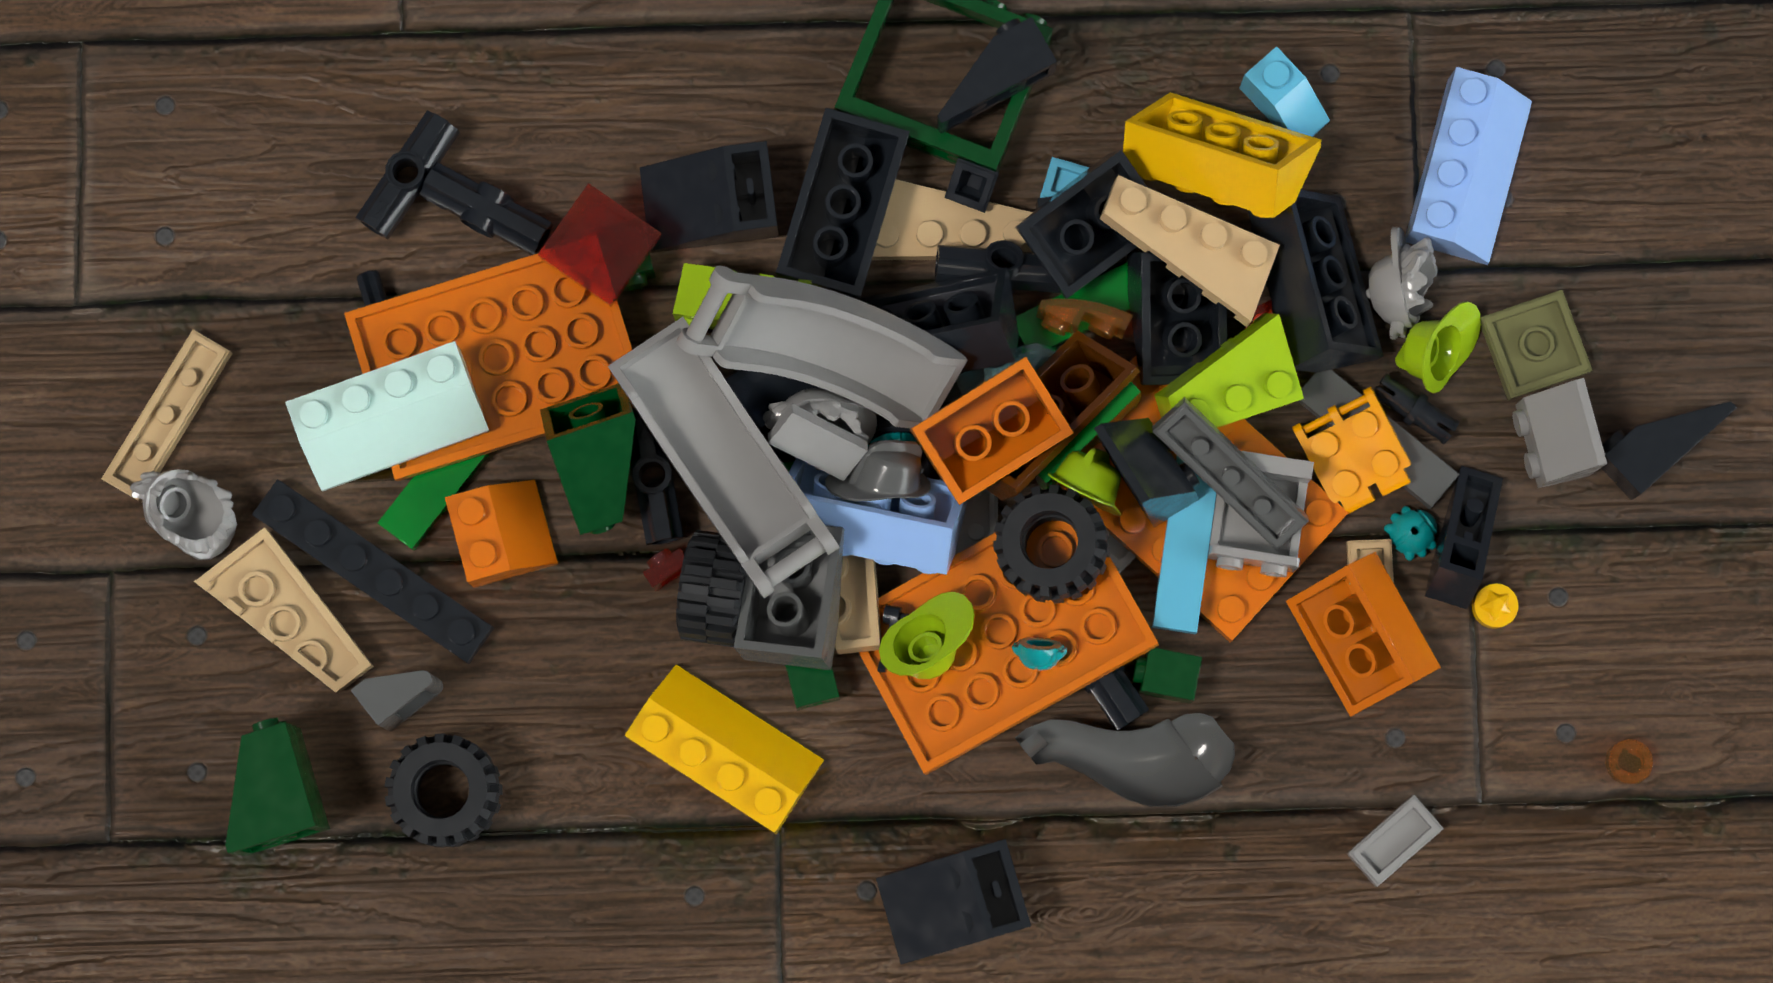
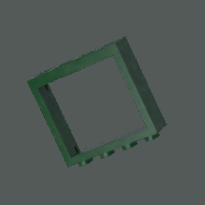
[834,0,1053,171]

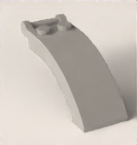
[676,266,968,428]
[608,317,840,598]

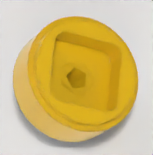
[1472,583,1518,629]

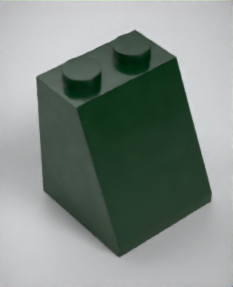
[540,383,635,535]
[225,717,330,856]

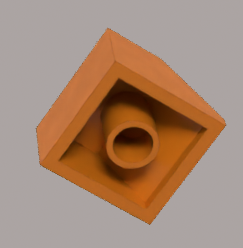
[445,480,558,588]

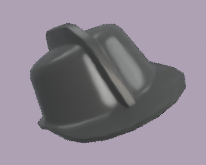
[825,440,931,502]

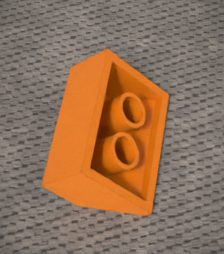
[910,357,1074,505]
[1286,551,1441,717]

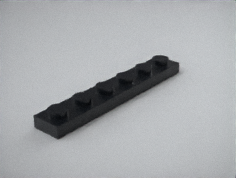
[252,479,494,664]

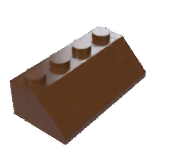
[986,330,1140,501]

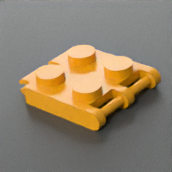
[1292,386,1412,514]

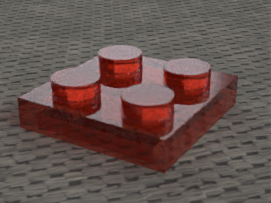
[538,183,661,307]

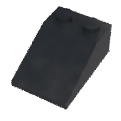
[1015,150,1148,299]
[1127,251,1227,385]
[1094,418,1200,527]

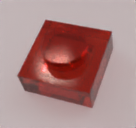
[643,548,684,592]

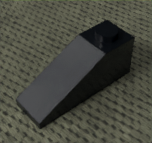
[937,17,1057,134]
[1602,401,1737,500]
[1425,465,1503,609]

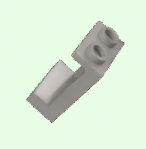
[1207,451,1314,577]

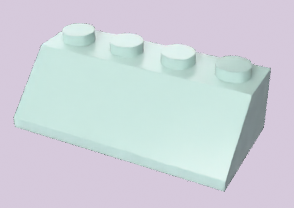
[285,341,490,492]

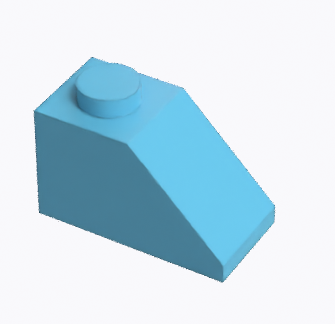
[1239,46,1330,137]

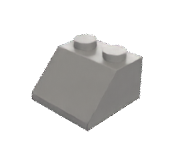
[1513,378,1607,488]

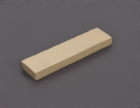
[101,330,233,503]

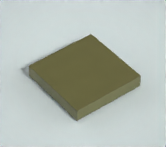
[1480,290,1593,401]

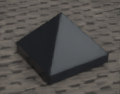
[944,157,999,213]

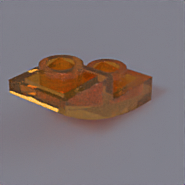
[1036,299,1133,340]

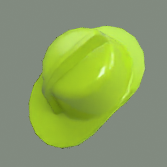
[1395,301,1481,393]
[1048,448,1122,516]
[879,592,975,679]

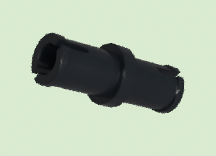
[1374,373,1460,445]

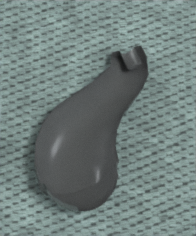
[1015,713,1235,807]

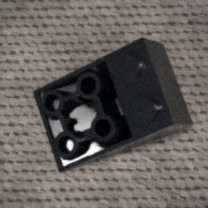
[640,141,779,253]
[876,839,1031,965]

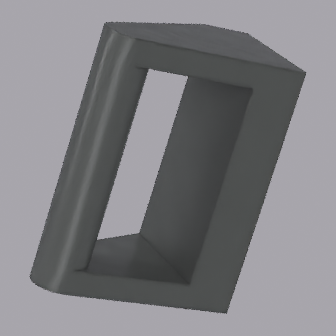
[351,670,443,731]

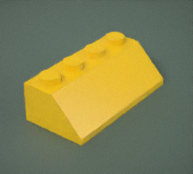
[1123,92,1321,218]
[624,664,824,835]

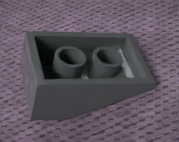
[734,525,844,670]

